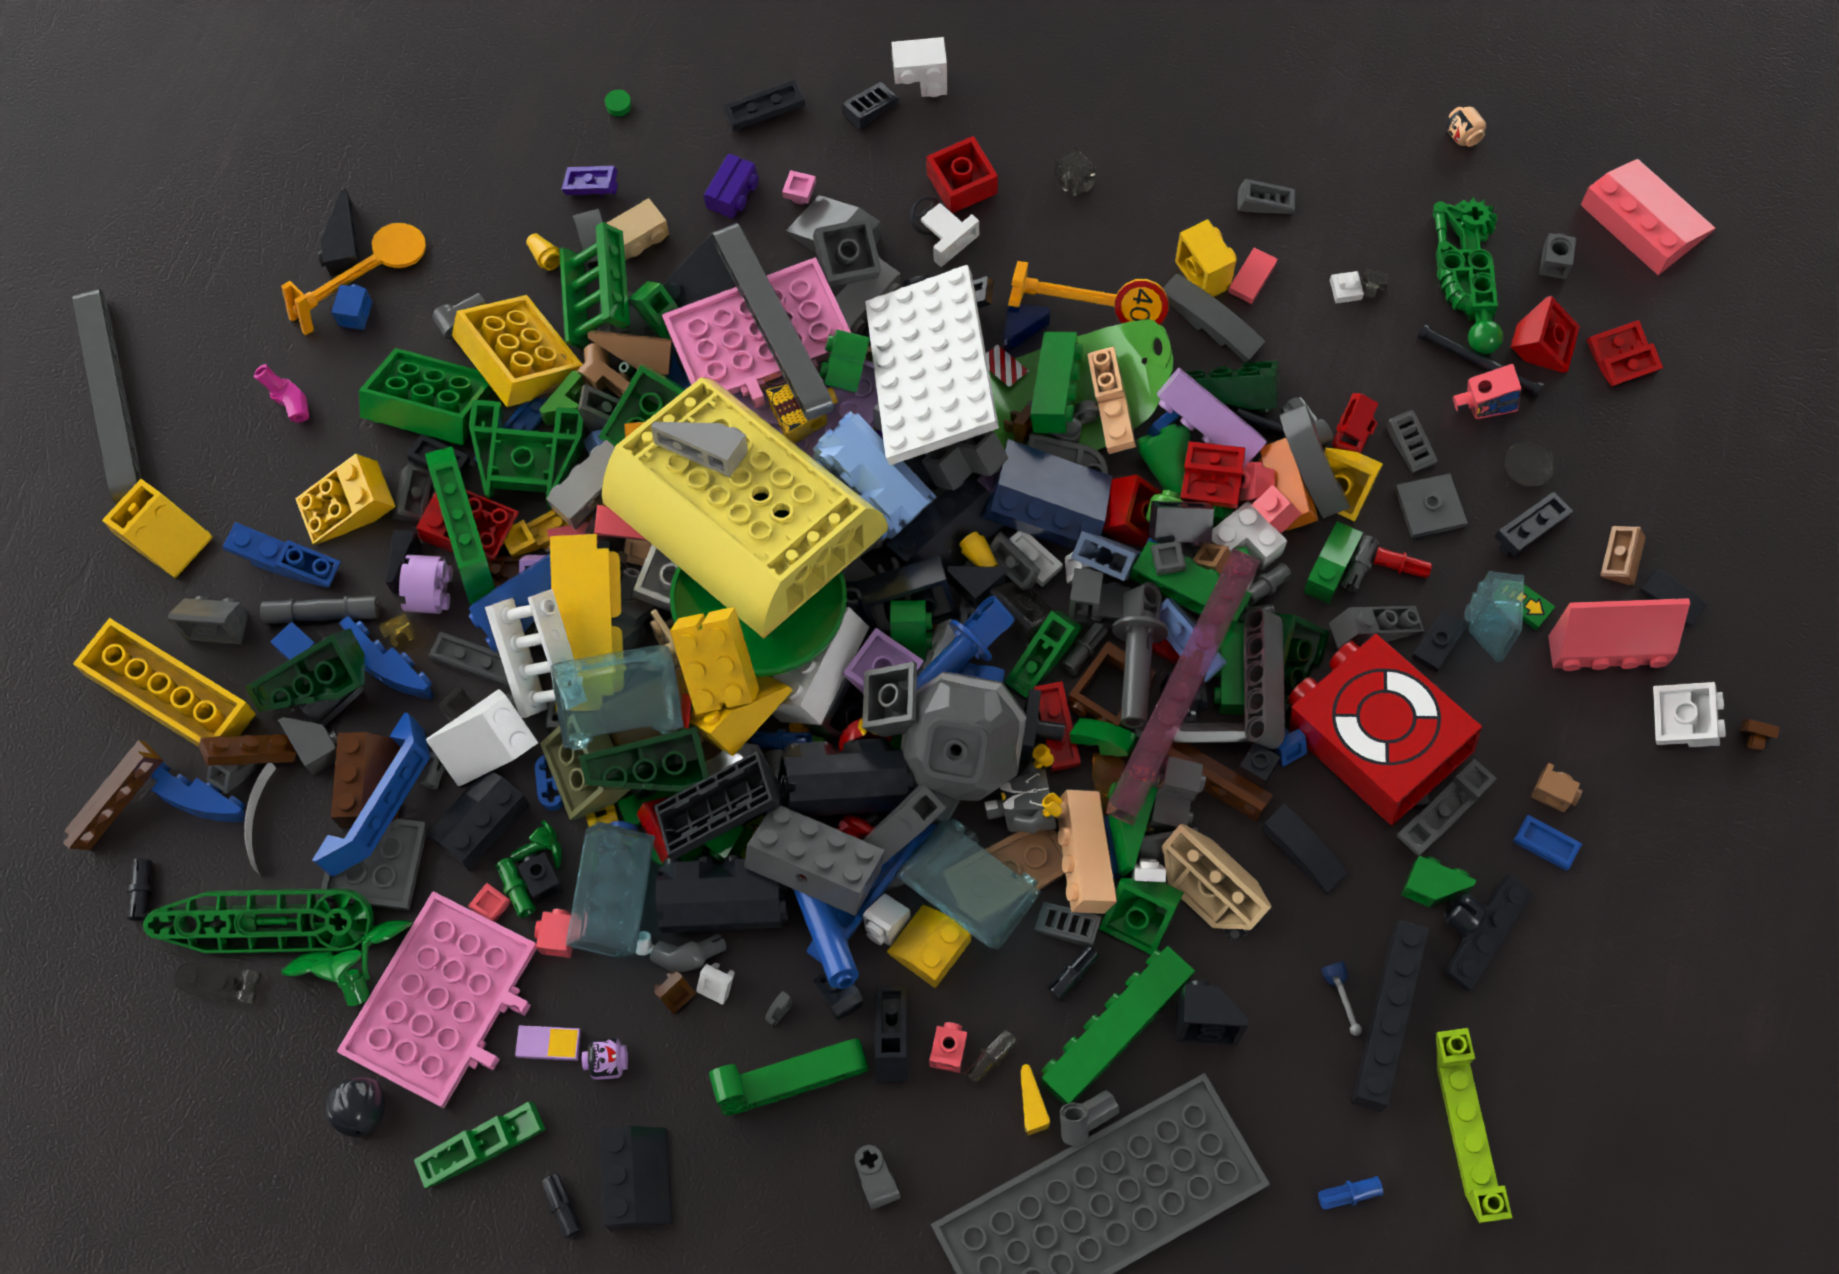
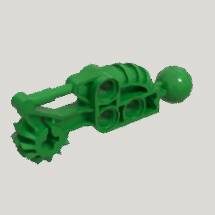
[1432,197,1503,354]

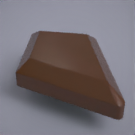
[487,556,523,589]

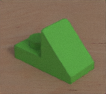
[539,370,584,425]

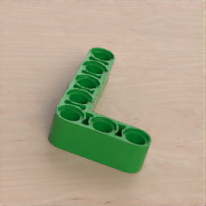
[709,1039,869,1116]

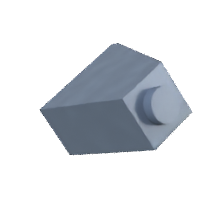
[1071,531,1142,581]

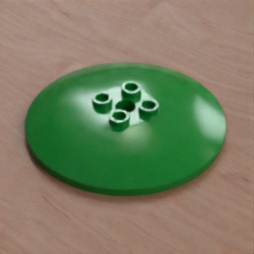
[670,567,847,677]

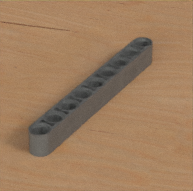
[711,223,835,421]
[72,289,142,504]

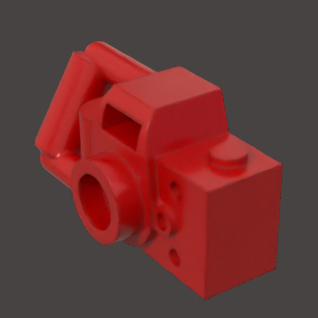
[1332,393,1379,454]

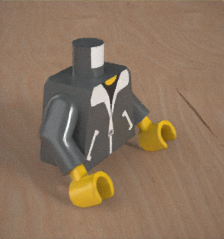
[985,744,1062,834]

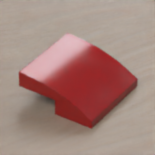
[1586,320,1663,387]
[1180,441,1246,509]

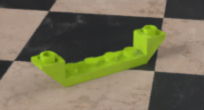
[1436,1028,1512,1223]

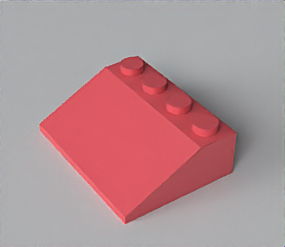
[1581,159,1715,275]
[1548,598,1690,671]

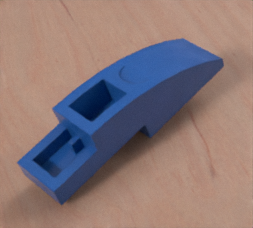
[223,522,341,588]
[339,616,434,700]
[150,762,246,822]

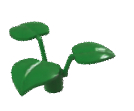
[281,920,414,1006]

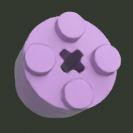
[399,555,453,614]

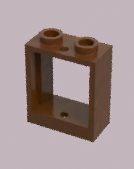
[1068,641,1157,727]

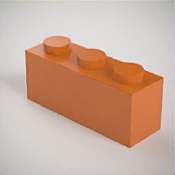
[1259,438,1318,531]

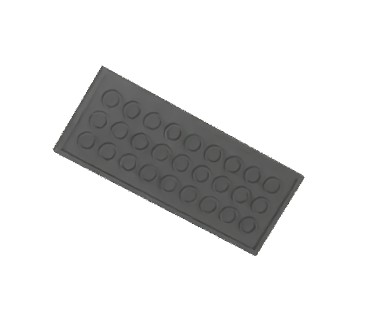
[931,1073,1270,1274]

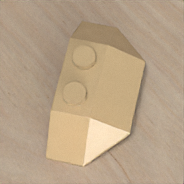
[1162,824,1272,930]

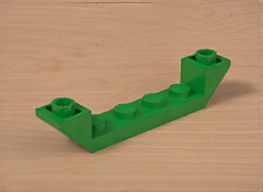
[425,446,495,606]

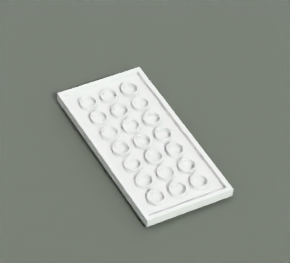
[865,265,999,465]

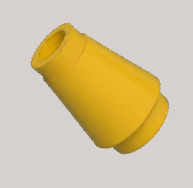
[526,233,560,271]
[959,532,999,567]

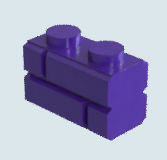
[703,153,759,219]

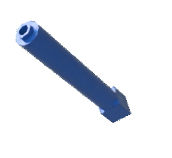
[763,804,859,989]

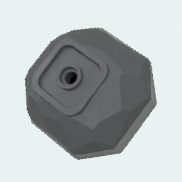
[900,671,1027,801]

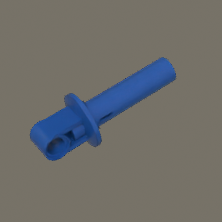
[916,596,1014,690]

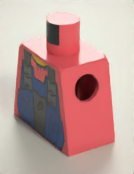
[1453,364,1521,419]

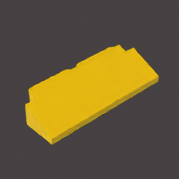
[550,534,624,712]

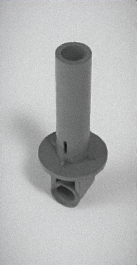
[1112,582,1168,728]

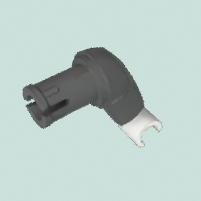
[633,931,726,972]

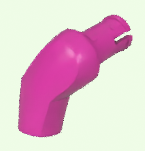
[254,364,309,423]

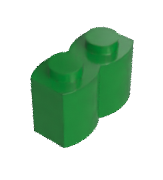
[819,329,869,394]

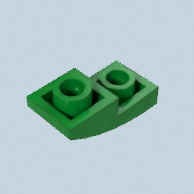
[1069,718,1138,757]

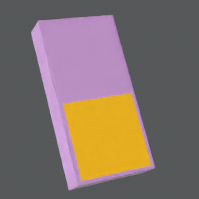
[515,1025,581,1061]

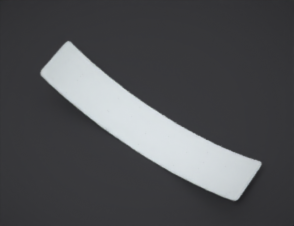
[245,763,276,875]

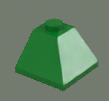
[1099,878,1184,955]

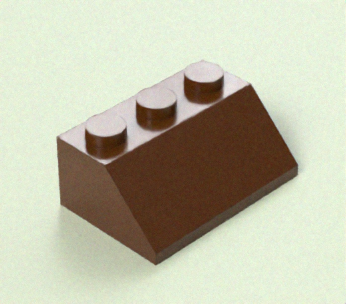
[331,732,401,828]

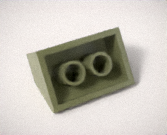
[540,713,631,820]

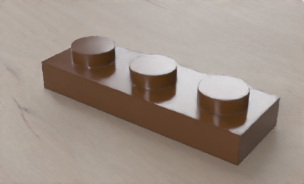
[199,734,296,766]

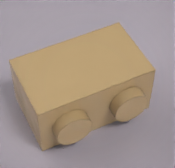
[607,198,669,261]

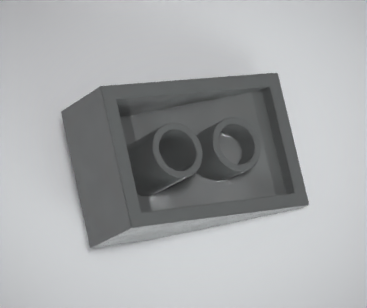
[786,195,881,254]

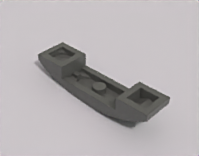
[1279,404,1350,518]
[1397,758,1497,856]

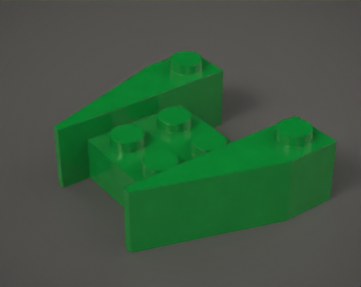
[469,399,586,511]

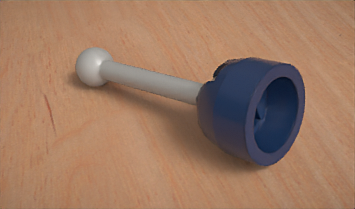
[1321,961,1362,1036]

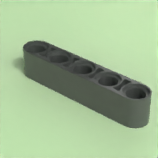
[1243,606,1285,749]

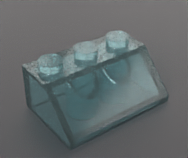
[1465,571,1524,662]

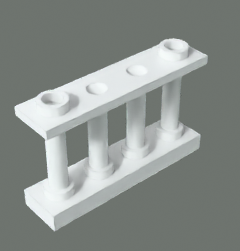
[485,589,587,718]

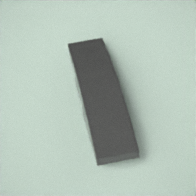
[1163,274,1265,362]

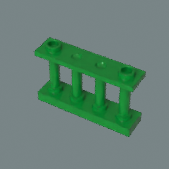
[559,222,630,350]

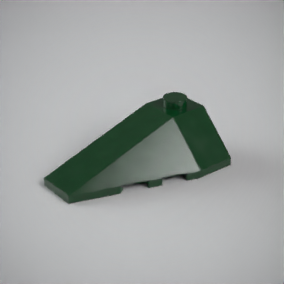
[1170,360,1279,413]

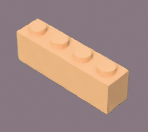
[1056,790,1117,914]

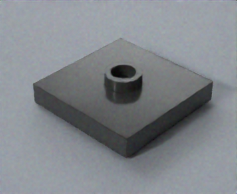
[1395,473,1468,539]

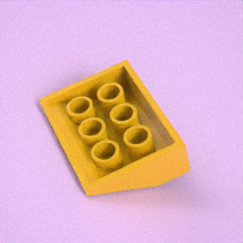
[451,295,583,407]

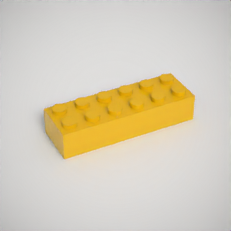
[73,618,256,747]

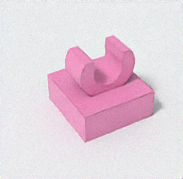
[782,170,816,205]

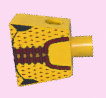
[766,384,838,444]

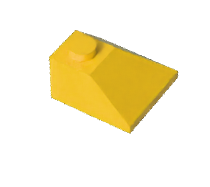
[1324,447,1383,521]

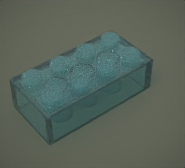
[566,822,655,958]

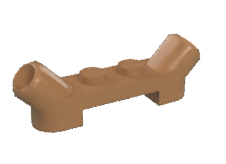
[576,343,631,398]

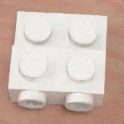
[1653,682,1726,747]

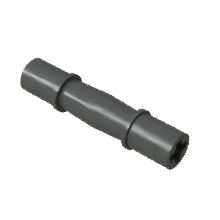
[260,596,380,624]

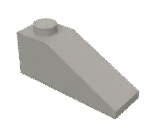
[651,422,748,478]

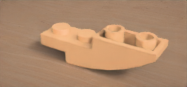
[1087,346,1136,454]

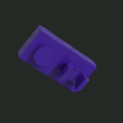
[561,166,618,195]

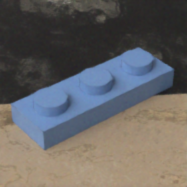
[1160,598,1227,682]

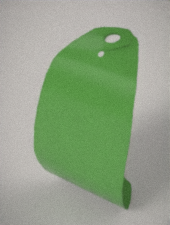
[989,319,1173,451]

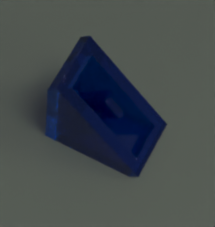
[1003,304,1050,353]

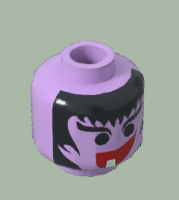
[582,1038,628,1080]

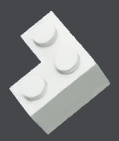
[891,37,947,97]
[1210,501,1287,571]

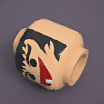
[1446,106,1486,147]

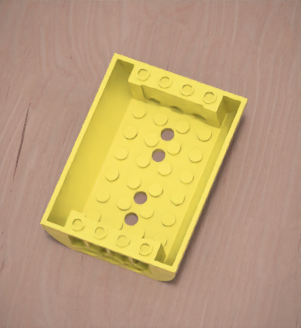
[602,377,888,639]

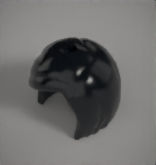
[326,1077,385,1137]

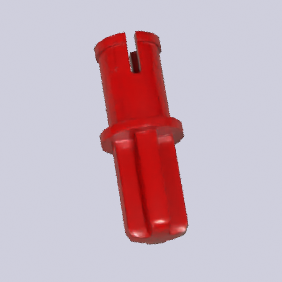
[1373,547,1432,578]

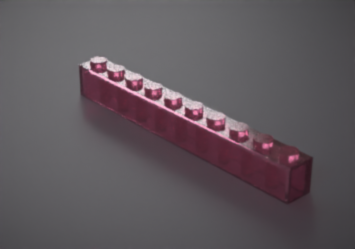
[1106,548,1261,826]

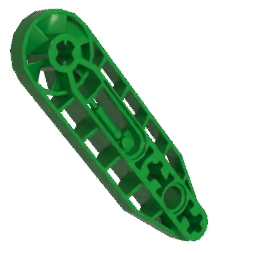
[143,888,374,953]

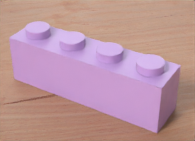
[1157,367,1266,467]

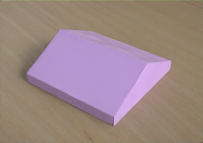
[843,628,924,694]

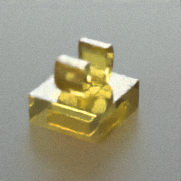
[379,612,413,647]

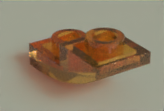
[1092,753,1126,814]

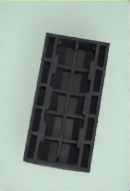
[654,751,782,860]

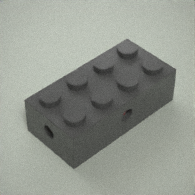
[744,804,885,916]

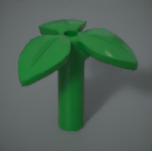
[511,820,562,869]

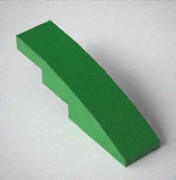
[414,1101,546,1188]

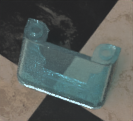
[550,645,684,750]
[896,817,1042,950]

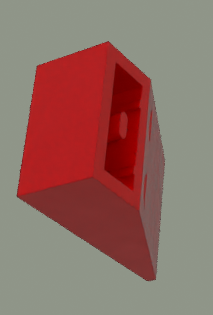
[416,490,519,561]

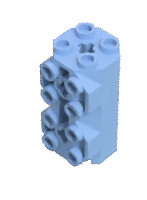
[813,411,936,540]

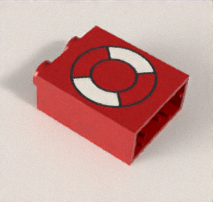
[1287,634,1482,826]

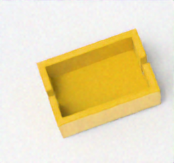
[670,607,760,714]

